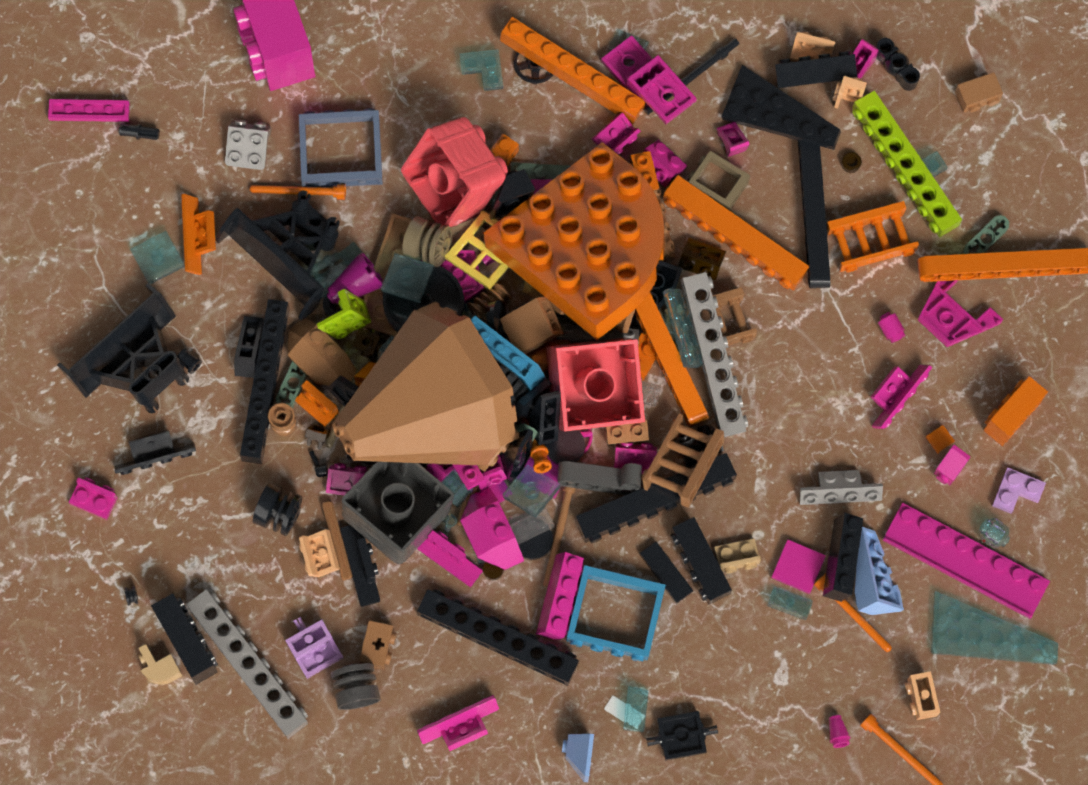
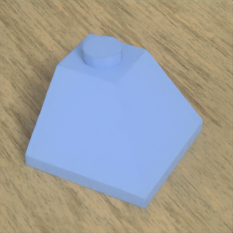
[562,734,594,782]

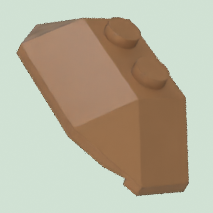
[287,318,357,386]

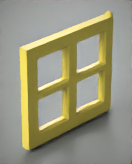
[445,210,508,290]

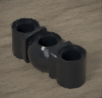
[876,38,920,91]

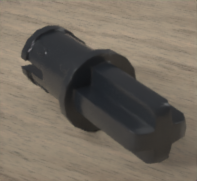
[119,123,160,140]

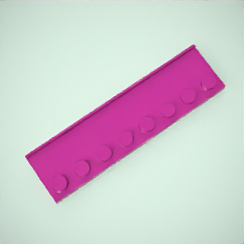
[882,503,1050,619]

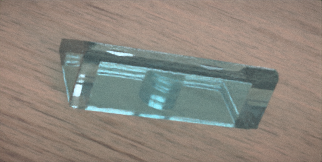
[767,586,813,620]
[623,686,648,732]

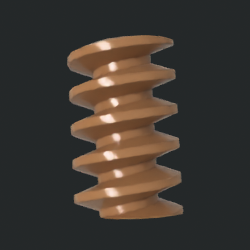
[467,283,513,321]

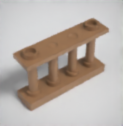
[664,287,757,361]
[641,413,724,508]

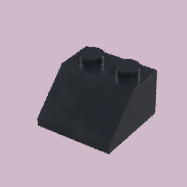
[489,169,535,220]

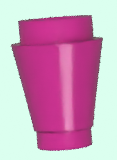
[829,715,851,748]

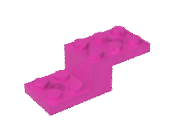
[601,35,697,125]

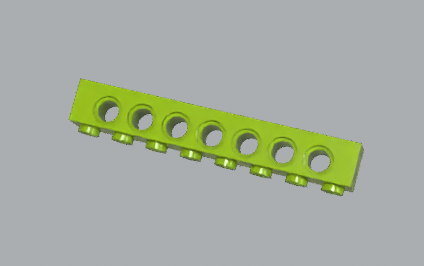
[852,90,962,238]

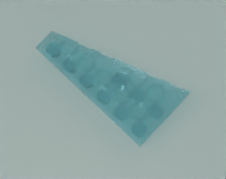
[931,591,1058,665]

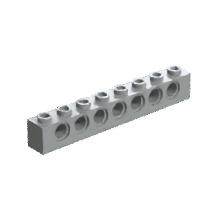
[681,272,748,437]
[186,590,308,739]

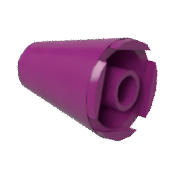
[327,253,385,305]

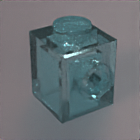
[442,471,473,508]

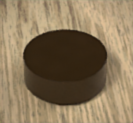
[841,152,862,173]
[483,562,504,581]

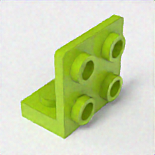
[317,289,371,339]

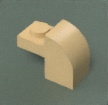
[138,644,182,685]

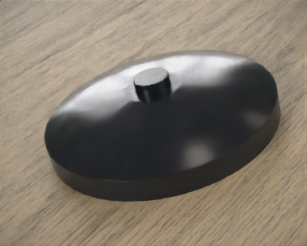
[382,263,464,332]

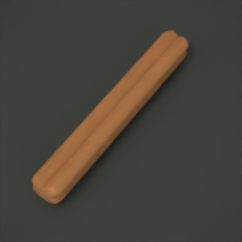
[322,501,352,581]

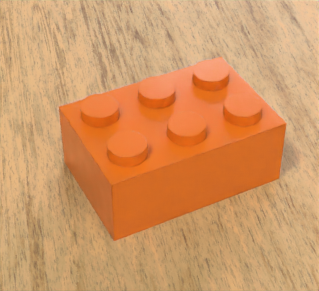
[984,376,1048,447]

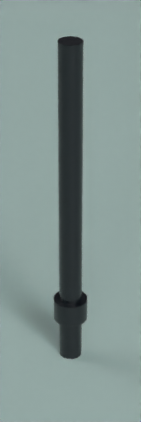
[643,38,739,115]

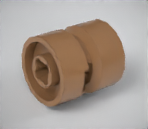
[268,403,297,436]

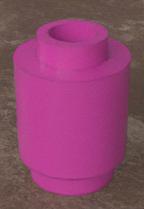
[878,312,906,343]

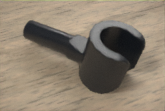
[309,451,328,477]

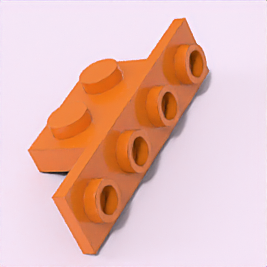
[181,194,216,275]

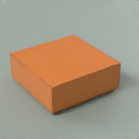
[926,425,955,454]

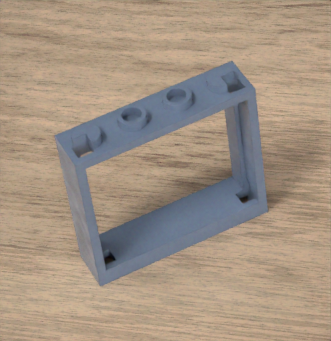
[299,108,383,187]

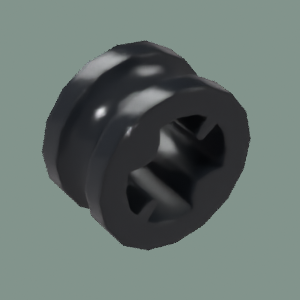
[124,586,139,606]

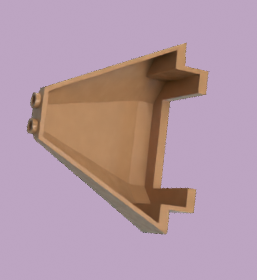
[332,302,519,466]

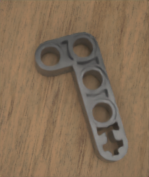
[557,461,642,495]

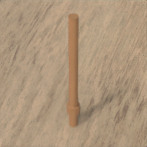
[543,487,576,588]

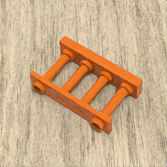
[826,201,919,273]

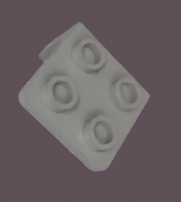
[225,120,271,170]

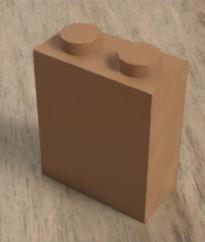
[500,297,564,354]

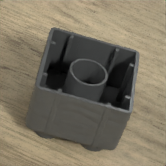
[341,462,454,564]

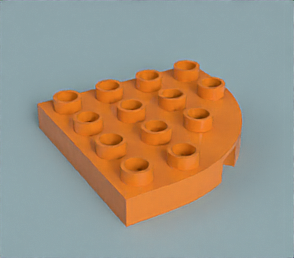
[484,142,665,340]

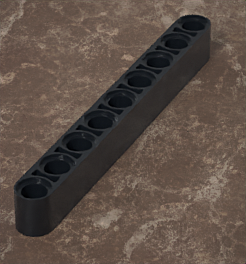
[798,140,831,289]

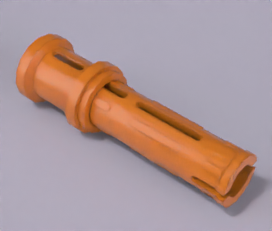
[525,418,552,473]

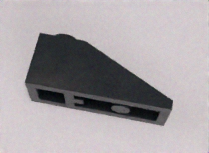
[234,316,264,378]
[529,391,561,445]

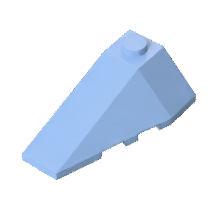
[855,527,904,615]

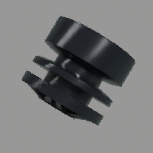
[252,483,303,536]

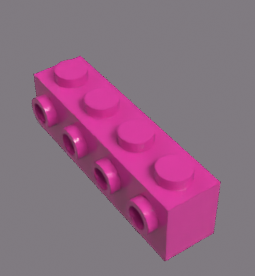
[536,552,584,640]

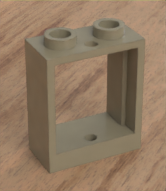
[687,151,751,211]

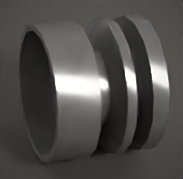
[331,663,381,710]

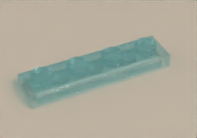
[663,289,703,368]

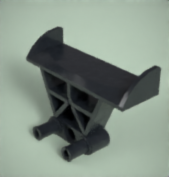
[215,190,340,321]
[57,283,189,413]

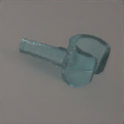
[442,514,457,537]

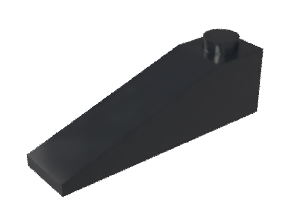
[629,260,683,336]
[501,429,533,486]

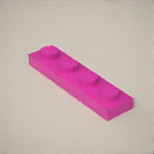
[48,99,130,122]

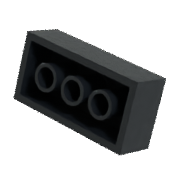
[151,593,218,685]

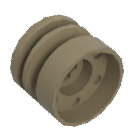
[402,216,452,267]

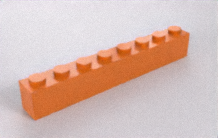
[500,17,646,125]
[663,175,809,291]

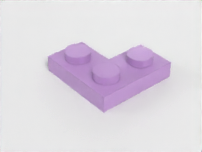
[992,467,1046,514]

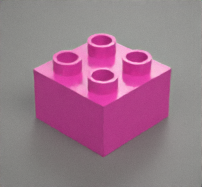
[233,0,315,92]

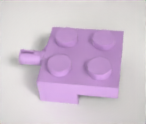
[285,617,343,679]

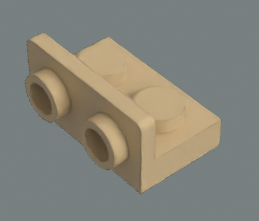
[714,539,761,574]

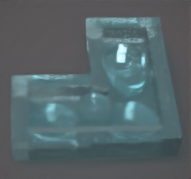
[459,49,503,91]

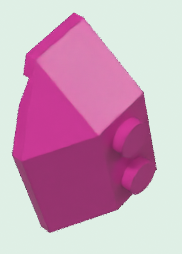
[460,487,524,570]

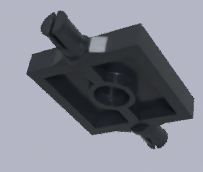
[646,711,718,761]

